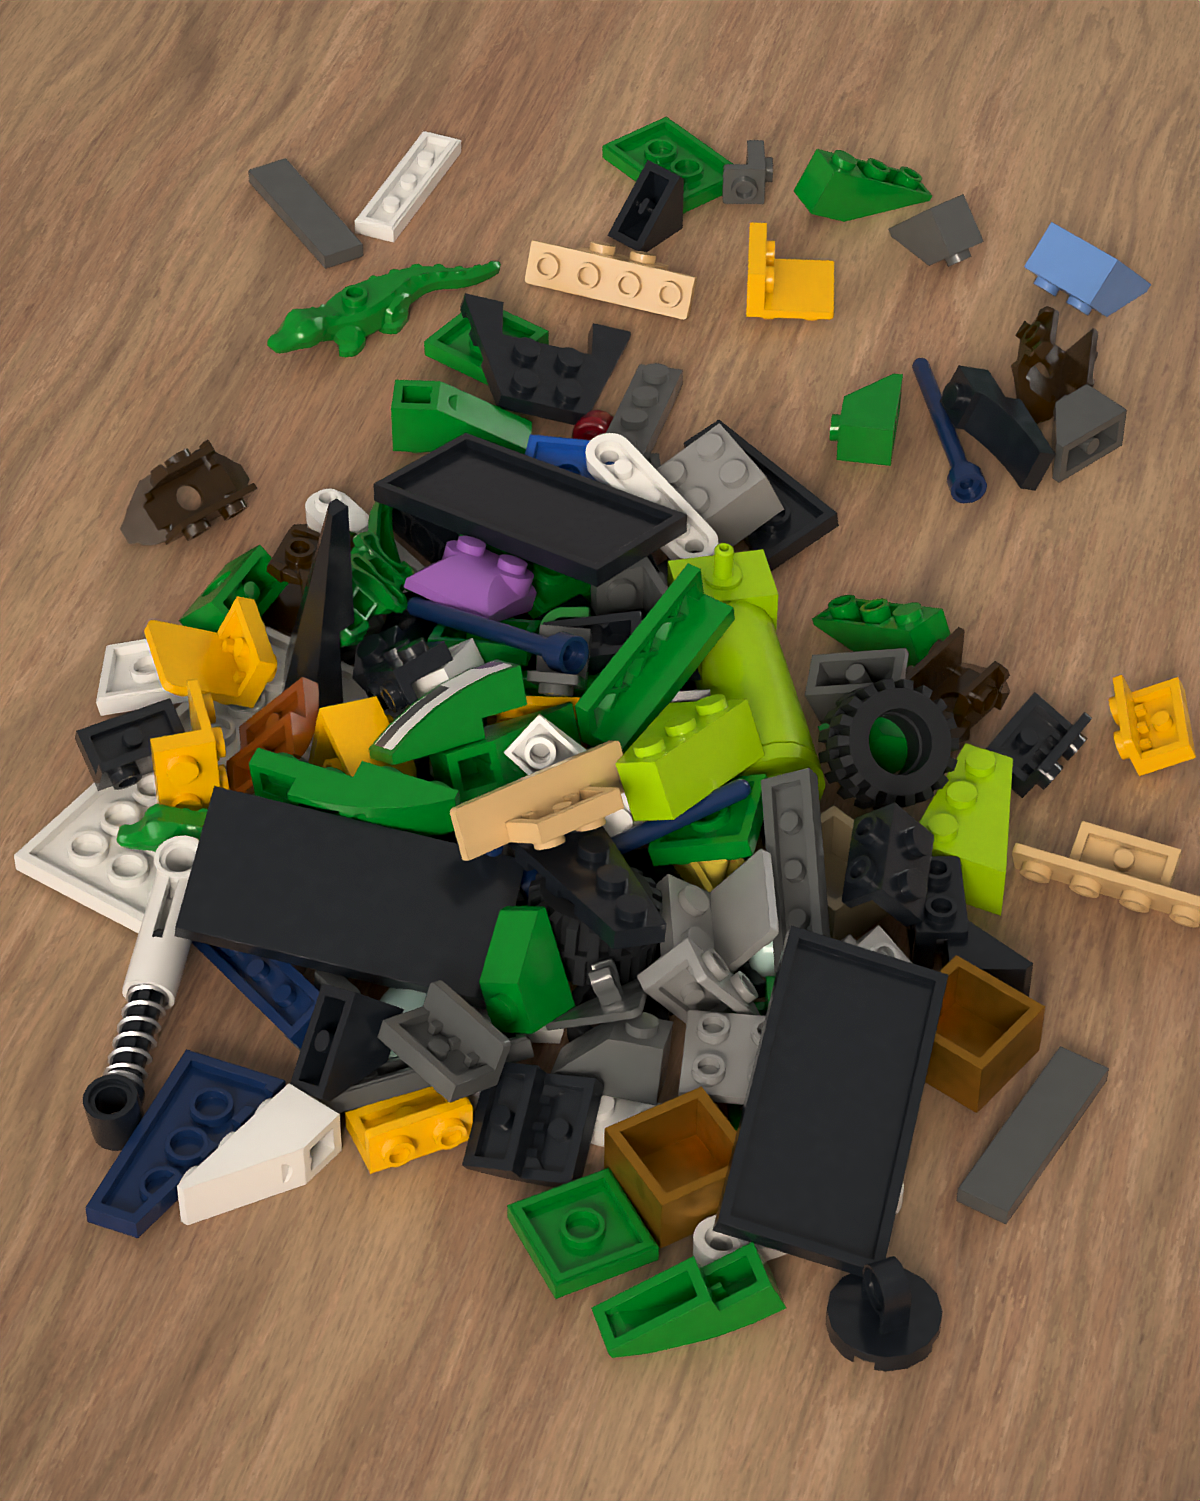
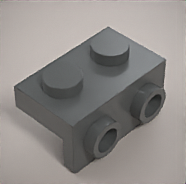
[378,980,511,1103]

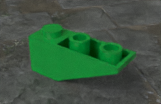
[794,149,932,222]
[391,380,532,455]
[812,595,951,667]
[429,702,581,803]

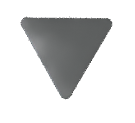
[545,958,648,1031]

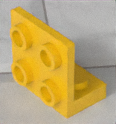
[746,222,834,321]

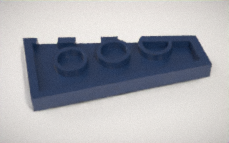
[85,1049,286,1238]

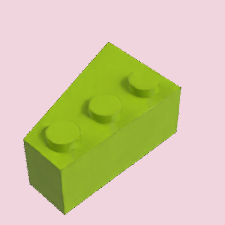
[615,694,765,821]
[919,743,1013,916]

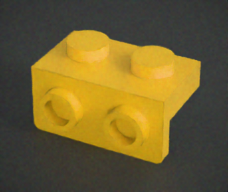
[1108,675,1196,776]
[345,1086,473,1174]

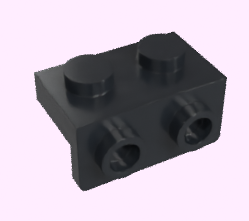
[363,638,454,717]
[985,692,1092,798]
[75,698,191,791]
[842,803,934,927]

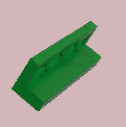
[575,563,735,754]

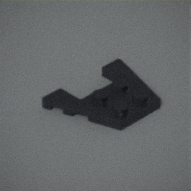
[460,293,631,425]

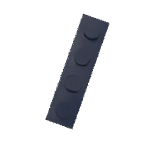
[192,941,319,1049]

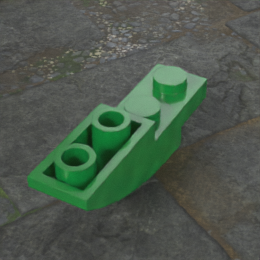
[249,748,461,836]

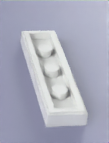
[355,131,461,243]

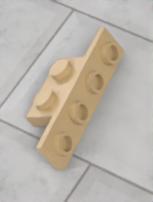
[525,240,697,320]
[450,741,624,861]
[1012,821,1200,928]

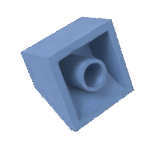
[1024,222,1151,317]

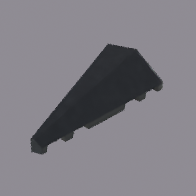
[282,499,354,712]

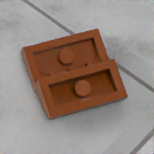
[226,677,319,795]

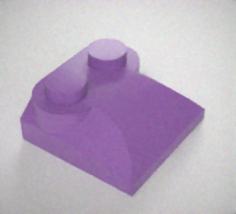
[404,536,537,622]

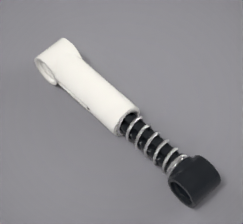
[83,835,199,1151]

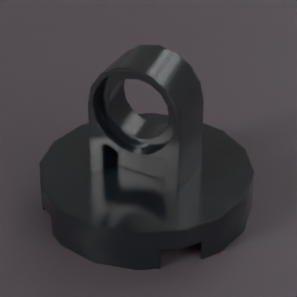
[826,1256,943,1372]

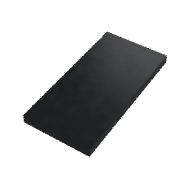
[373,433,687,587]
[174,786,524,1010]
[712,925,948,1277]

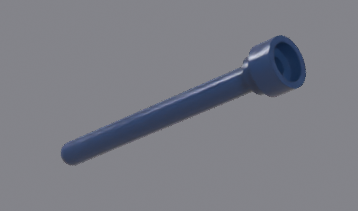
[912,358,987,504]
[407,597,589,675]
[520,779,751,905]

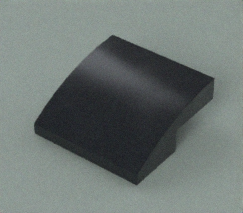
[462,1062,604,1188]

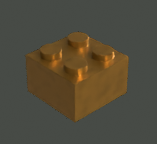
[925,955,1045,1113]
[604,1086,737,1249]

